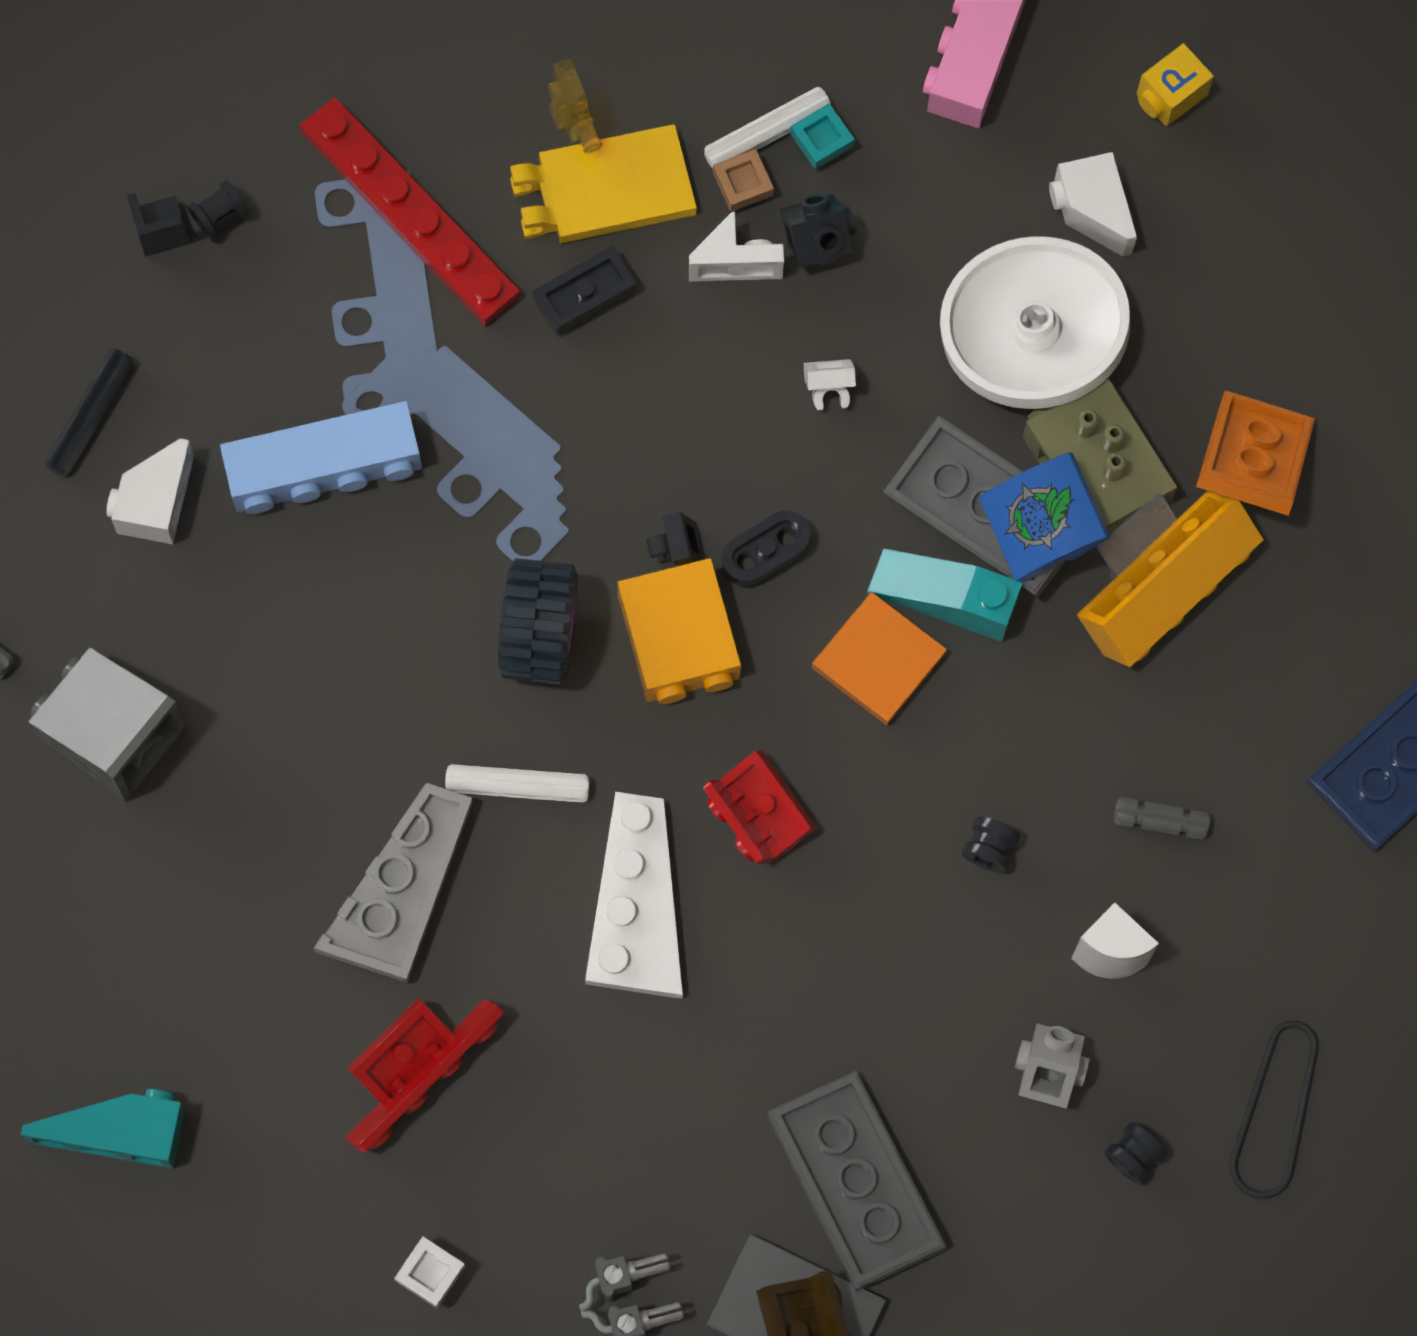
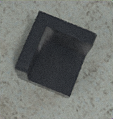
[127,193,190,257]

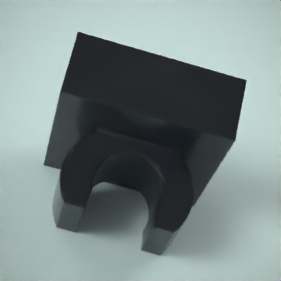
[646,511,704,566]

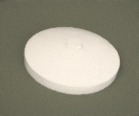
[940,237,1130,409]

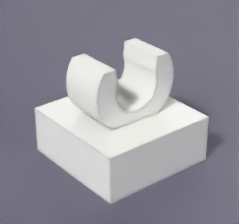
[804,359,856,410]
[394,1236,465,1308]

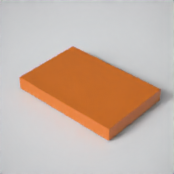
[1196,390,1315,516]

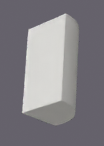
[1071,903,1159,979]

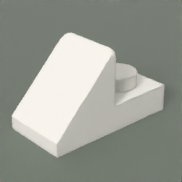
[689,212,784,281]

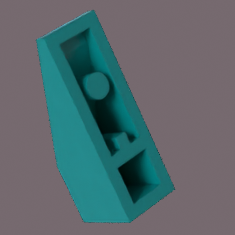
[867,549,1023,642]
[20,1089,186,1169]

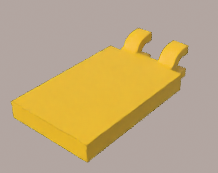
[510,124,697,244]

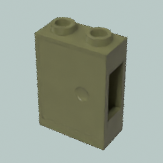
[1022,378,1177,536]

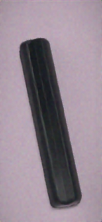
[45,348,133,477]

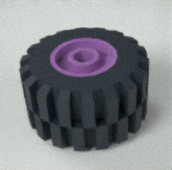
[498,558,578,685]

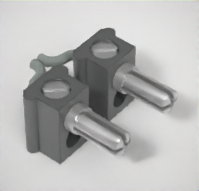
[579,1253,683,1336]

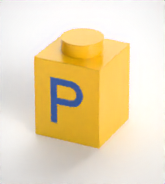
[1137,43,1214,127]

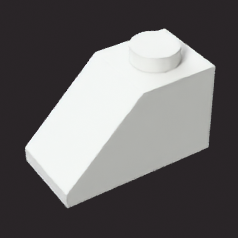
[1049,152,1137,256]
[107,439,194,544]

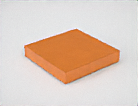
[811,592,947,726]

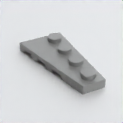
[314,783,473,983]

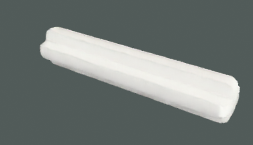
[704,87,831,169]
[445,764,589,803]

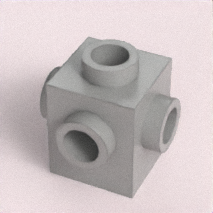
[1015,1023,1090,1109]

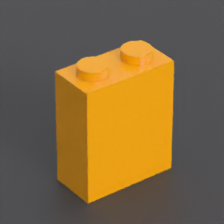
[617,558,741,704]

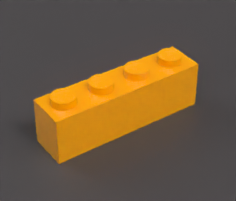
[1077,491,1263,667]

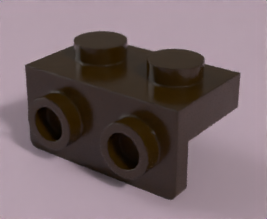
[756,1270,851,1336]

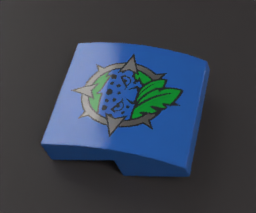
[979,452,1111,582]

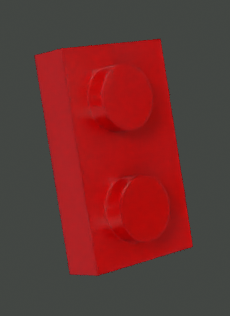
[703,750,817,864]

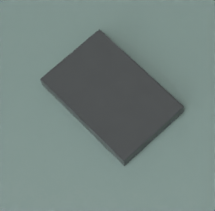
[706,1234,886,1336]

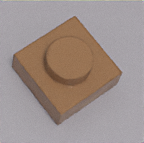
[713,149,774,212]

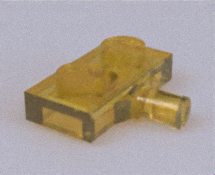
[548,58,602,154]

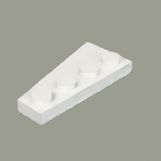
[585,792,683,999]

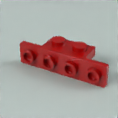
[345,999,504,1153]

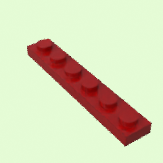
[300,97,520,326]

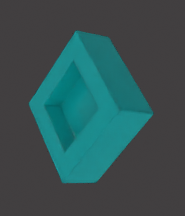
[790,103,855,170]

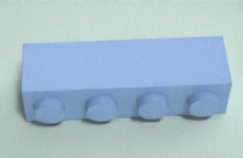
[220,401,422,514]

